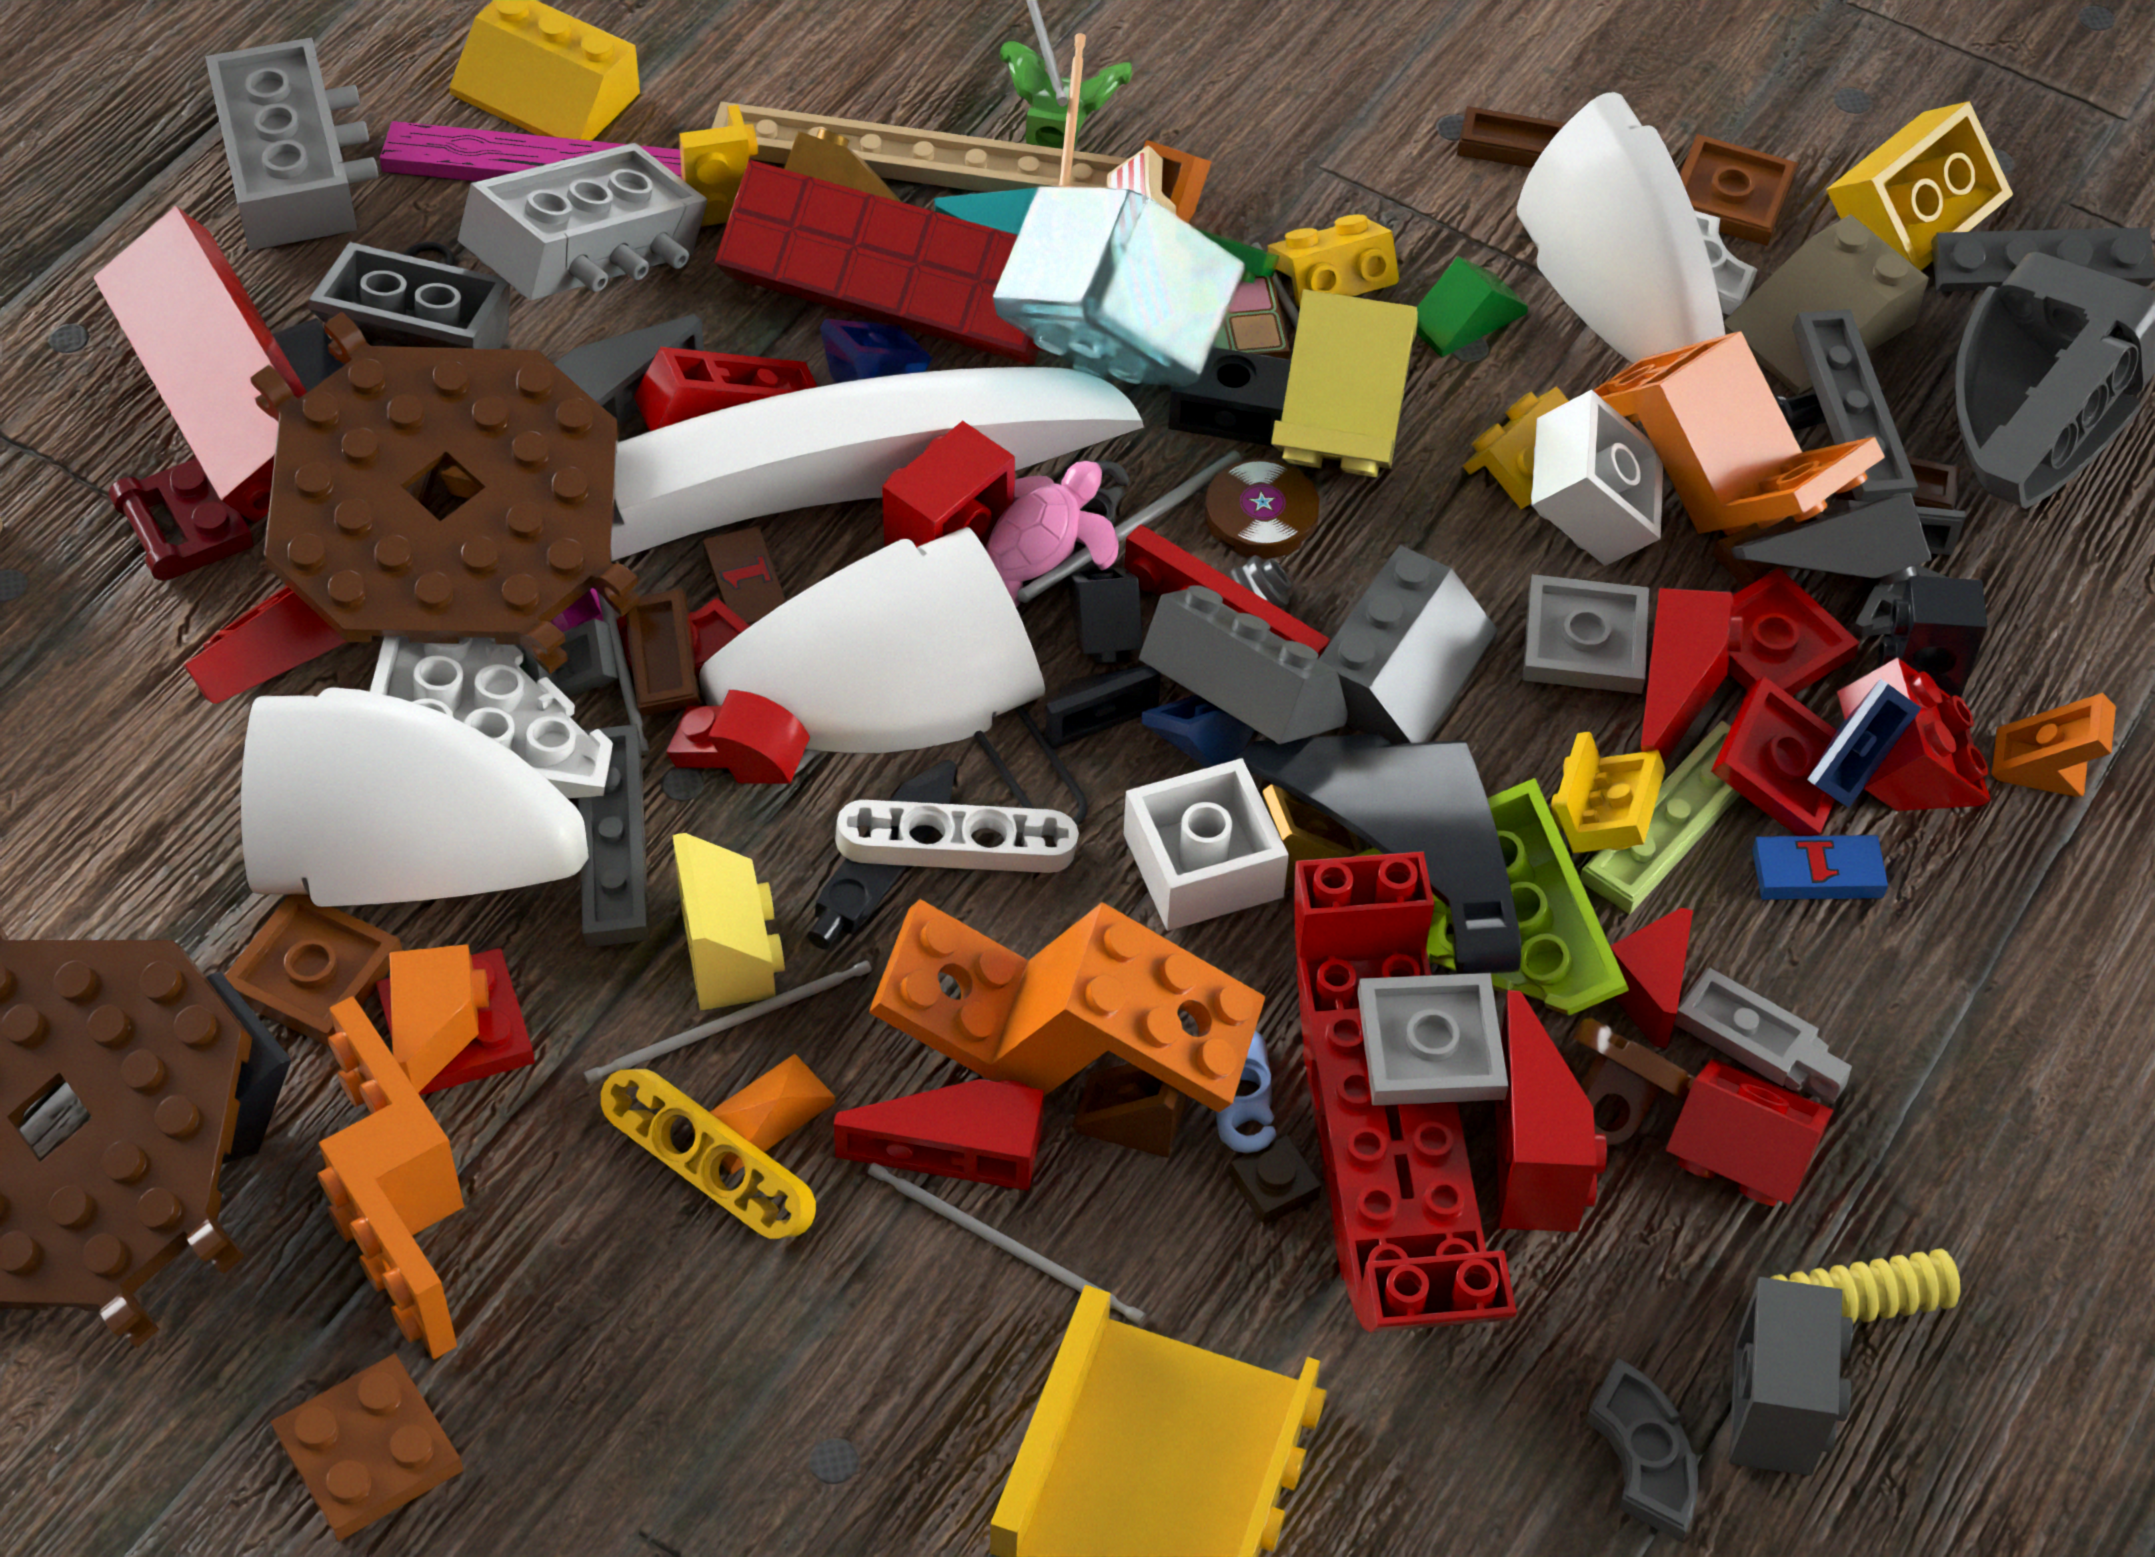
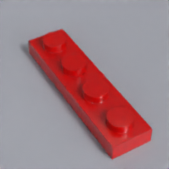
[1124,524,1331,659]

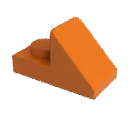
[1991,693,2116,797]

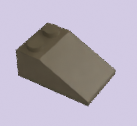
[1723,214,1929,395]

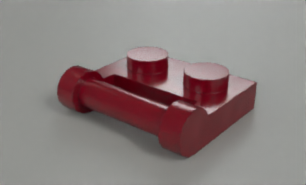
[109,458,254,581]

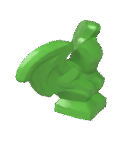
[1000,41,1132,149]

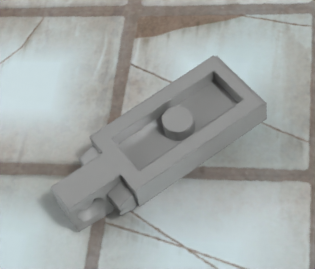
[1674,968,1852,1104]

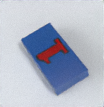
[1752,835,1888,900]

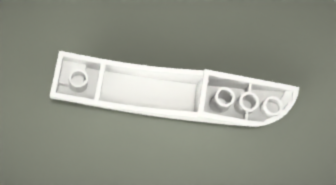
[611,367,1144,561]

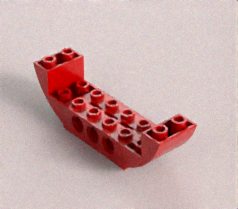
[1295,851,1517,1332]

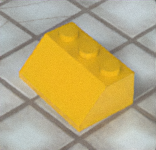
[449,0,640,141]
[1826,101,2013,271]

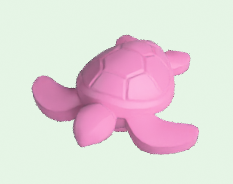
[985,461,1119,607]

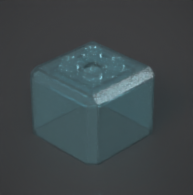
[993,186,1245,387]

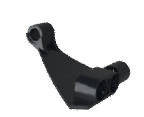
[1236,734,1521,975]

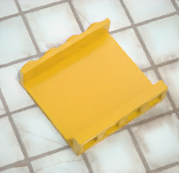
[990,1285,1327,1557]

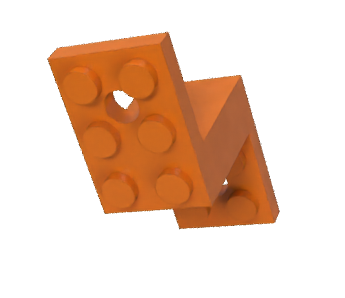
[1593,331,1885,535]
[869,899,1266,1113]

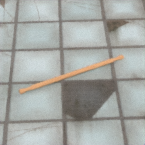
[1053,33,1086,252]

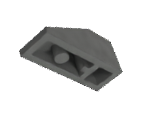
[553,314,704,427]
[1731,492,1932,586]

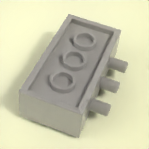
[205,37,379,251]
[457,143,708,300]

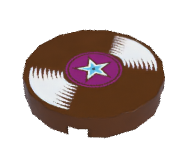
[1205,459,1320,559]

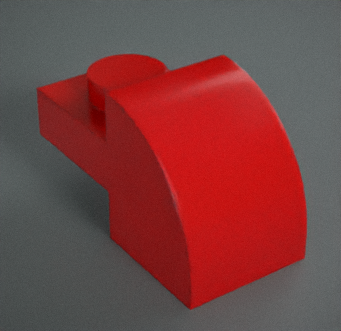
[666,690,810,784]

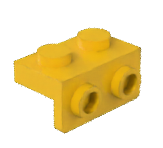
[679,104,758,226]
[1268,214,1399,308]
[1463,386,1569,509]
[1551,731,1665,853]

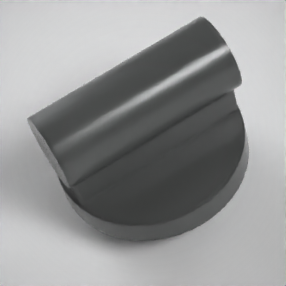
[1227,555,1291,609]

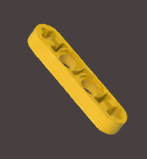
[600,1069,816,1239]

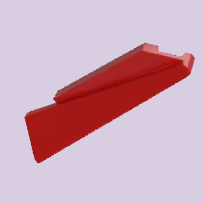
[183,586,347,704]

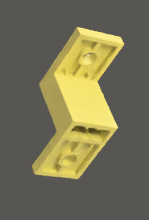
[1271,289,1418,477]

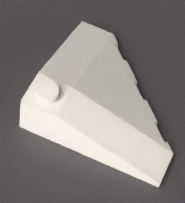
[370,636,613,799]

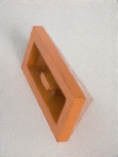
[691,1054,835,1175]

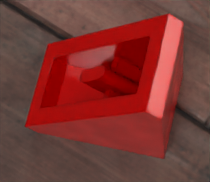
[1610,908,1693,1048]

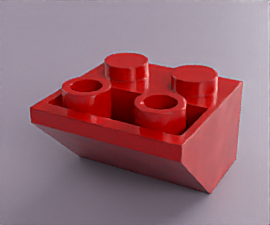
[1837,657,1991,811]

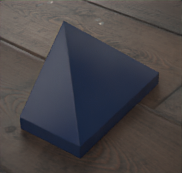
[1807,679,1921,808]
[1142,694,1255,768]

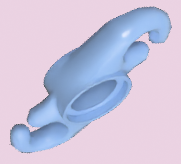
[1216,1031,1276,1153]

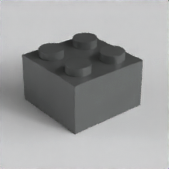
[1729,1277,1853,1476]

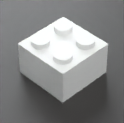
[1531,390,1663,566]
[1123,758,1289,931]

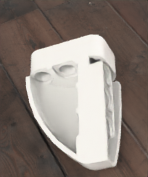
[1517,92,1726,364]
[699,527,1045,753]
[241,688,589,907]

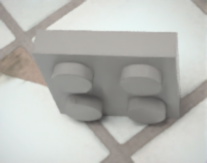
[1523,574,1649,694]
[1358,973,1508,1105]

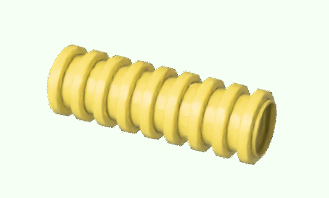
[1771,1248,1960,1324]

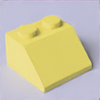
[673,833,785,1011]

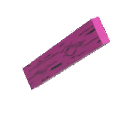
[380,121,682,181]

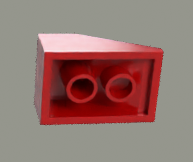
[1494,990,1607,1232]

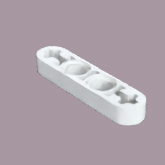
[835,800,1079,873]

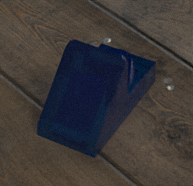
[820,319,933,384]

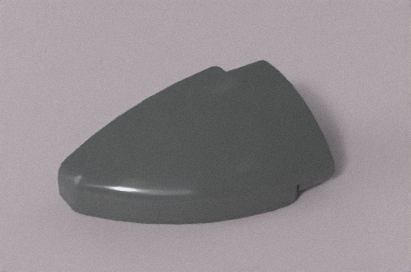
[1955,252,2155,508]

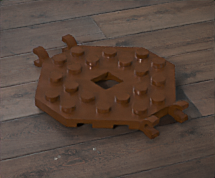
[250,312,640,674]
[0,926,253,1348]

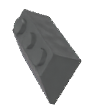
[308,242,510,349]
[1318,545,1498,744]
[1139,586,1348,744]

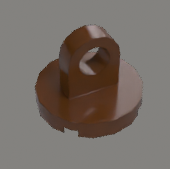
[1573,1017,1695,1145]

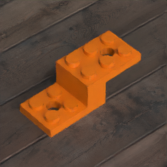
[317,996,464,1360]

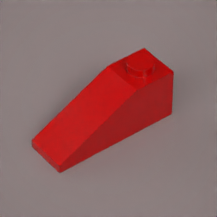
[634,347,818,432]
[1641,588,1743,764]
[833,1079,1044,1191]

